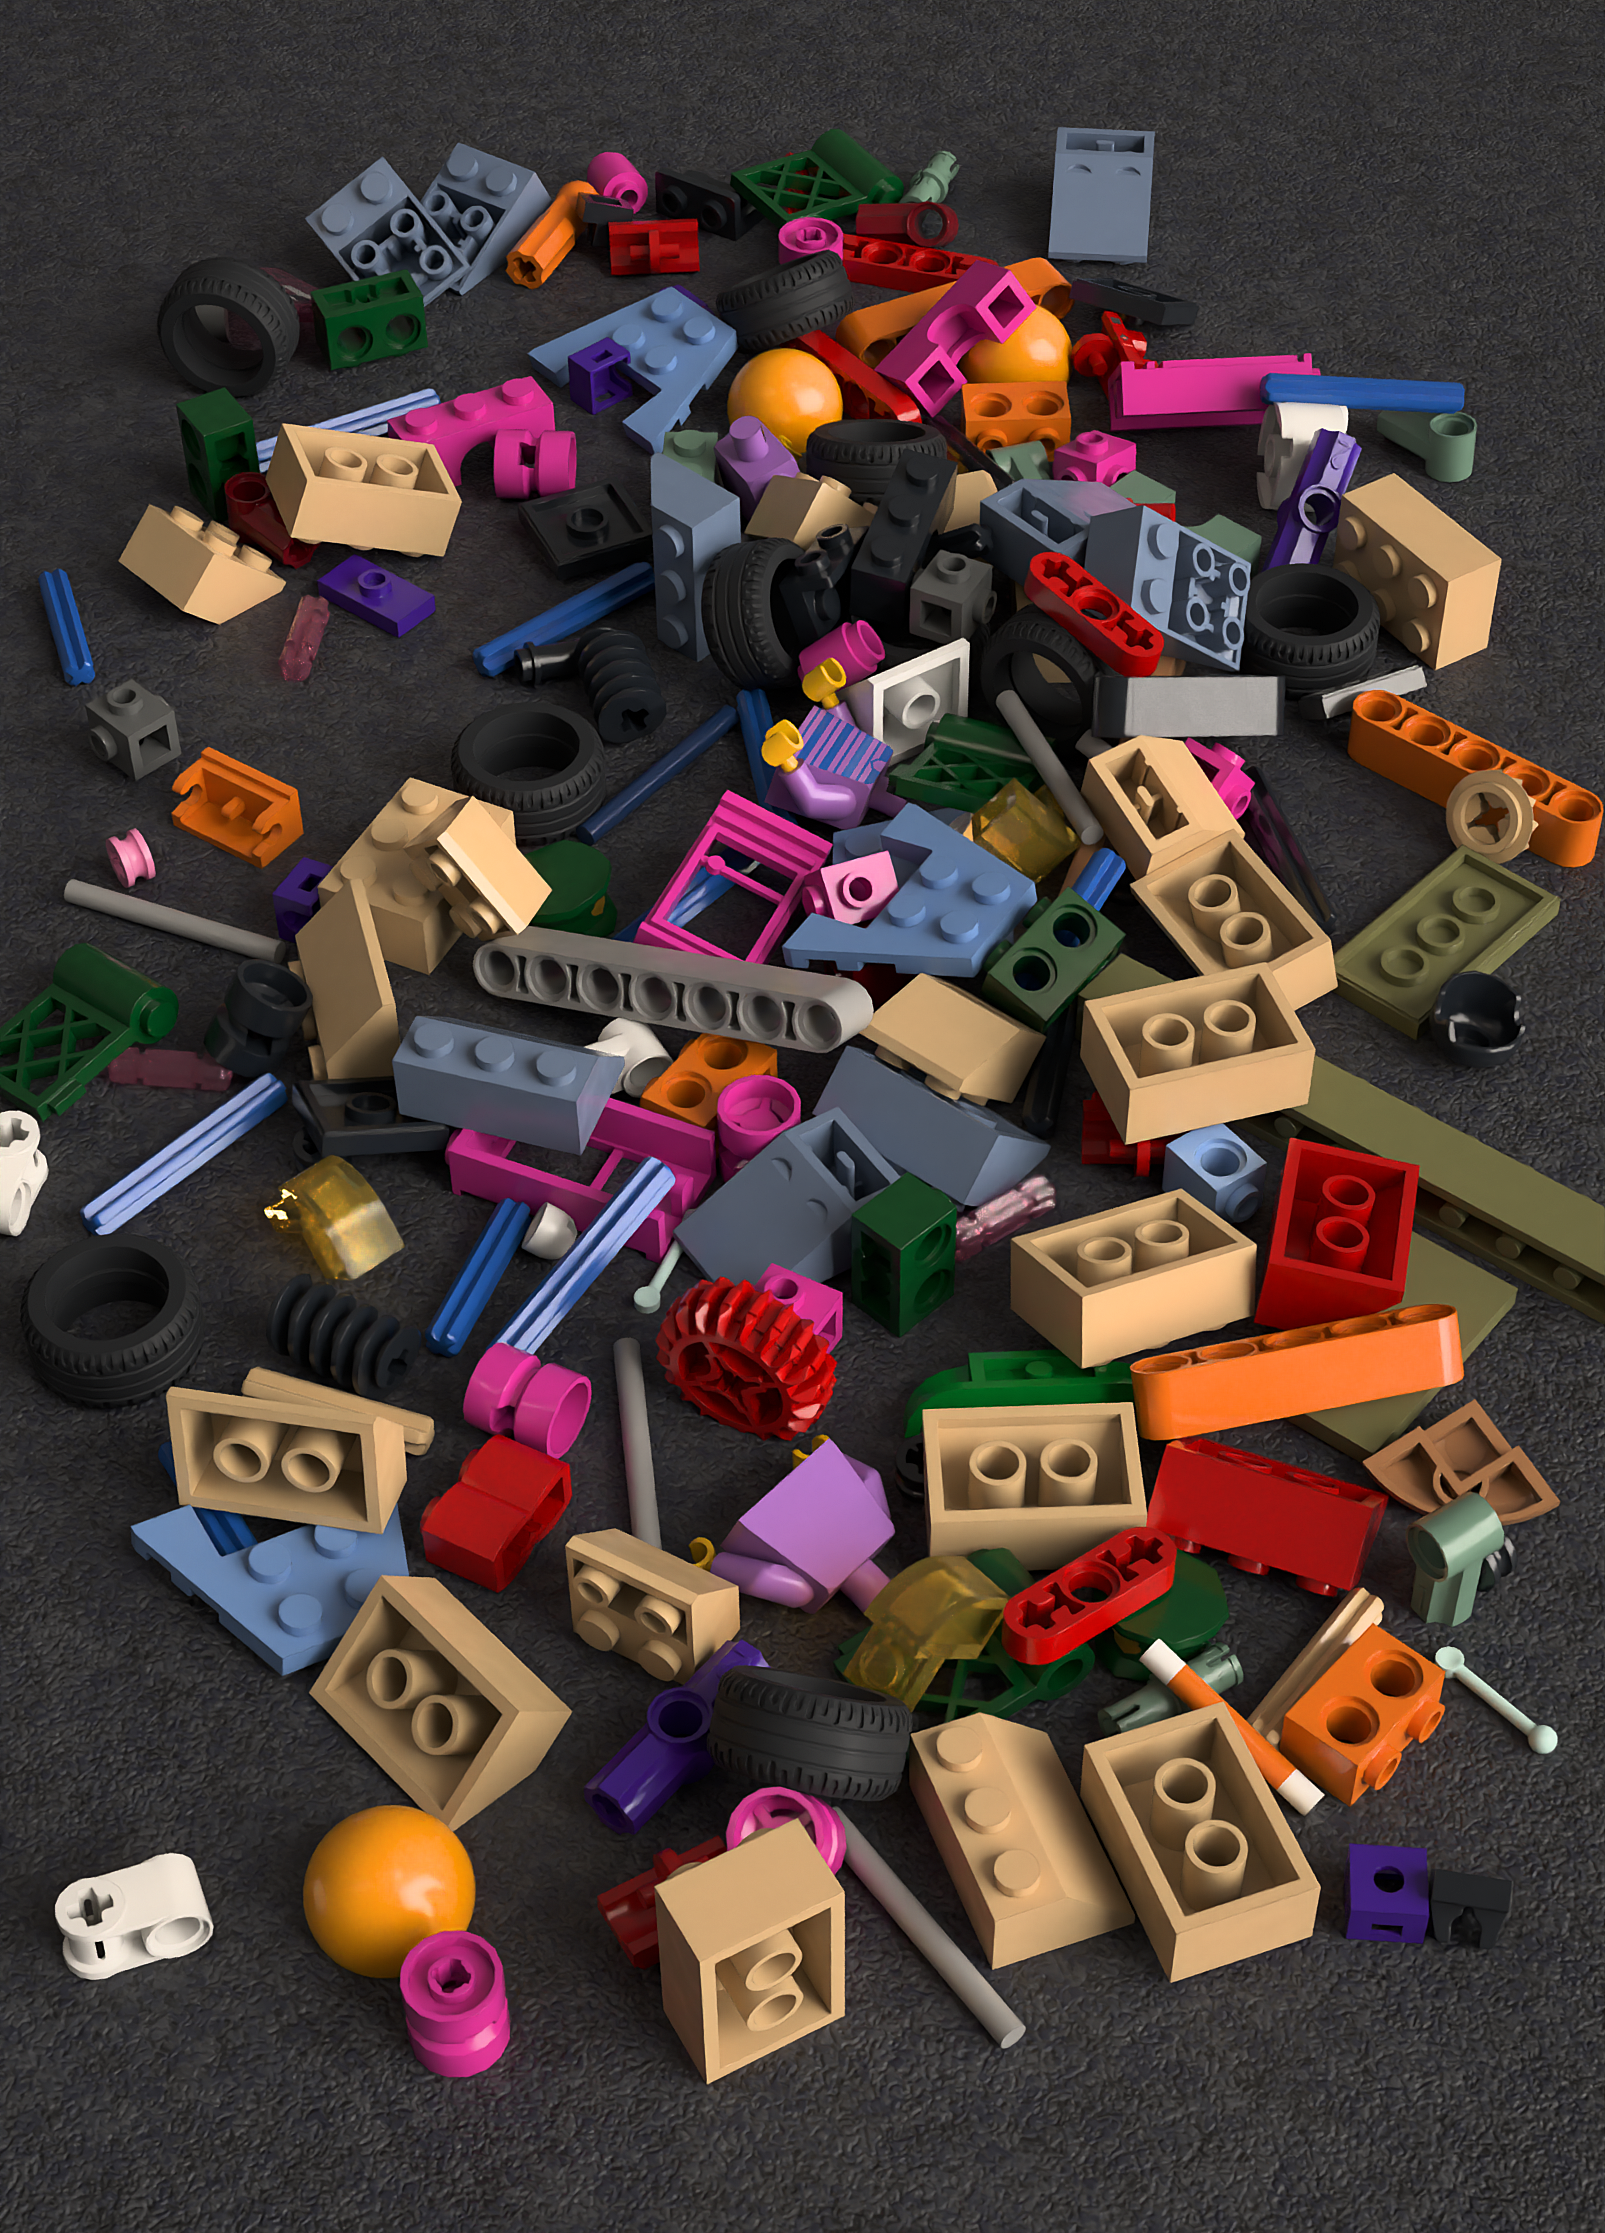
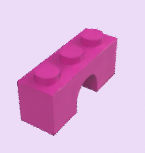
[874,260,1037,419]
[387,376,555,487]

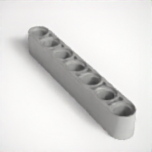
[473,926,874,1053]

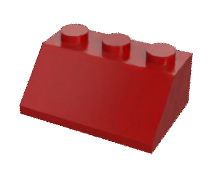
[1254,1137,1420,1331]
[1146,1435,1390,1597]

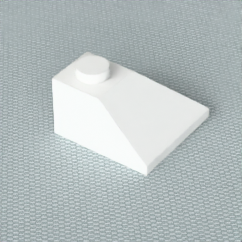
[835,638,970,767]

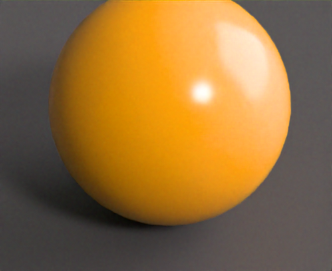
[959,304,1073,386]
[727,348,843,453]
[303,1805,476,1978]

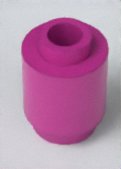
[587,152,648,214]
[798,620,885,692]

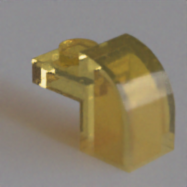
[971,778,1081,885]
[264,1155,405,1280]
[843,1555,1011,1713]

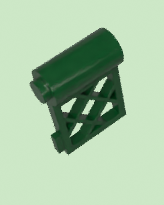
[730,129,904,229]
[888,713,1059,822]
[0,943,179,1122]
[833,1548,1095,1769]

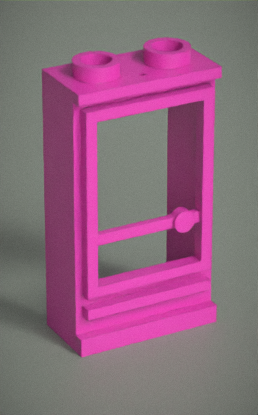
[1108,353,1321,432]
[633,790,833,965]
[445,1098,717,1264]

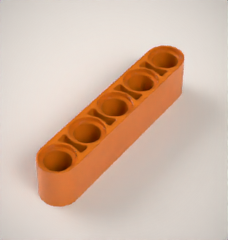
[835,257,1075,370]
[1347,690,1604,868]
[1130,1304,1464,1440]

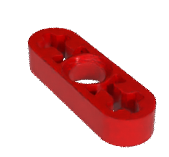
[1024,552,1164,677]
[1002,1527,1177,1665]

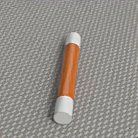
[1139,1639,1324,1816]

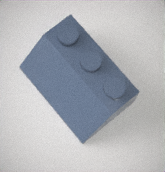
[650,452,741,662]
[392,1016,625,1156]
[812,1046,1051,1212]

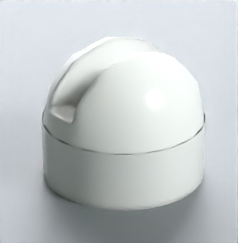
[522,1202,577,1260]

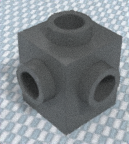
[909,550,997,645]
[85,679,181,781]

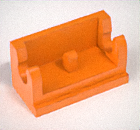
[171,747,304,869]

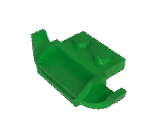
[903,1350,1135,1438]

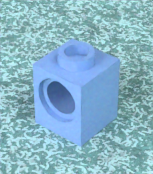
[1162,1123,1267,1224]

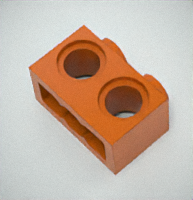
[960,381,1071,462]
[639,1033,778,1160]
[1279,1623,1446,1807]

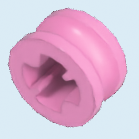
[106,828,156,888]

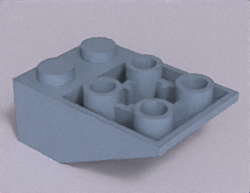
[1048,127,1155,265]
[420,142,553,296]
[305,156,472,318]
[979,479,1137,587]
[1084,505,1251,672]
[673,1106,900,1286]

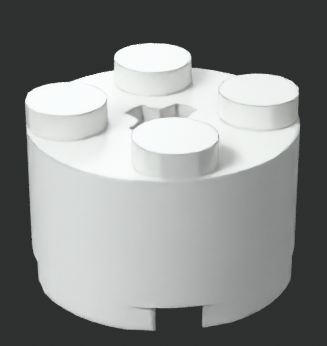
[1257,402,1354,512]

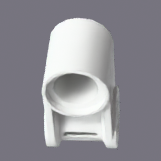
[0,1111,49,1236]
[55,1853,214,1980]

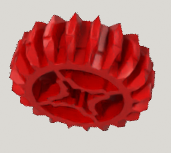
[655,1276,837,1441]

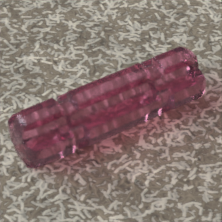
[278,595,330,682]
[108,1047,233,1092]
[955,1174,1057,1261]

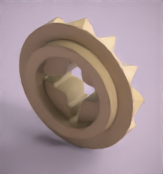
[1446,769,1539,864]

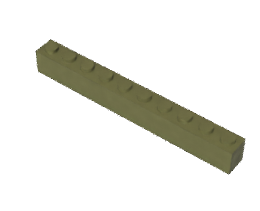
[1075,953,1605,1325]

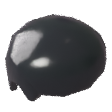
[1429,970,1527,1069]

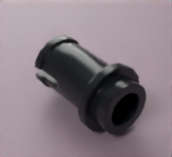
[514,638,579,686]

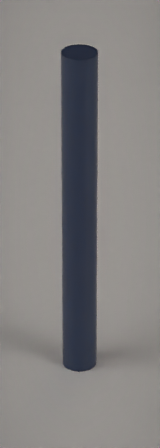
[576,705,740,846]

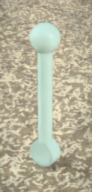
[634,1209,696,1314]
[1434,1646,1558,1754]

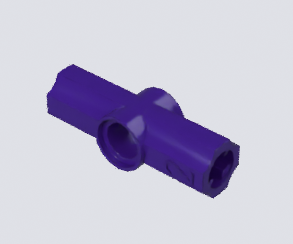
[1261,428,1362,573]
[584,1639,771,1835]

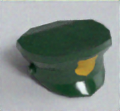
[523,840,618,938]
[1092,1548,1229,1683]

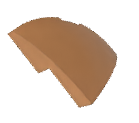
[1362,1399,1560,1526]

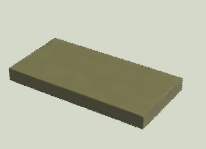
[1331,845,1561,1040]
[1284,1231,1518,1463]

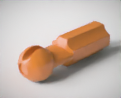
[505,180,599,290]

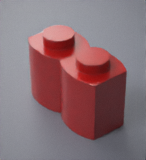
[420,1434,572,1593]

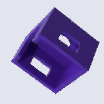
[568,337,633,415]
[272,857,333,943]
[1344,1843,1429,1944]

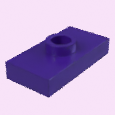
[317,554,436,638]

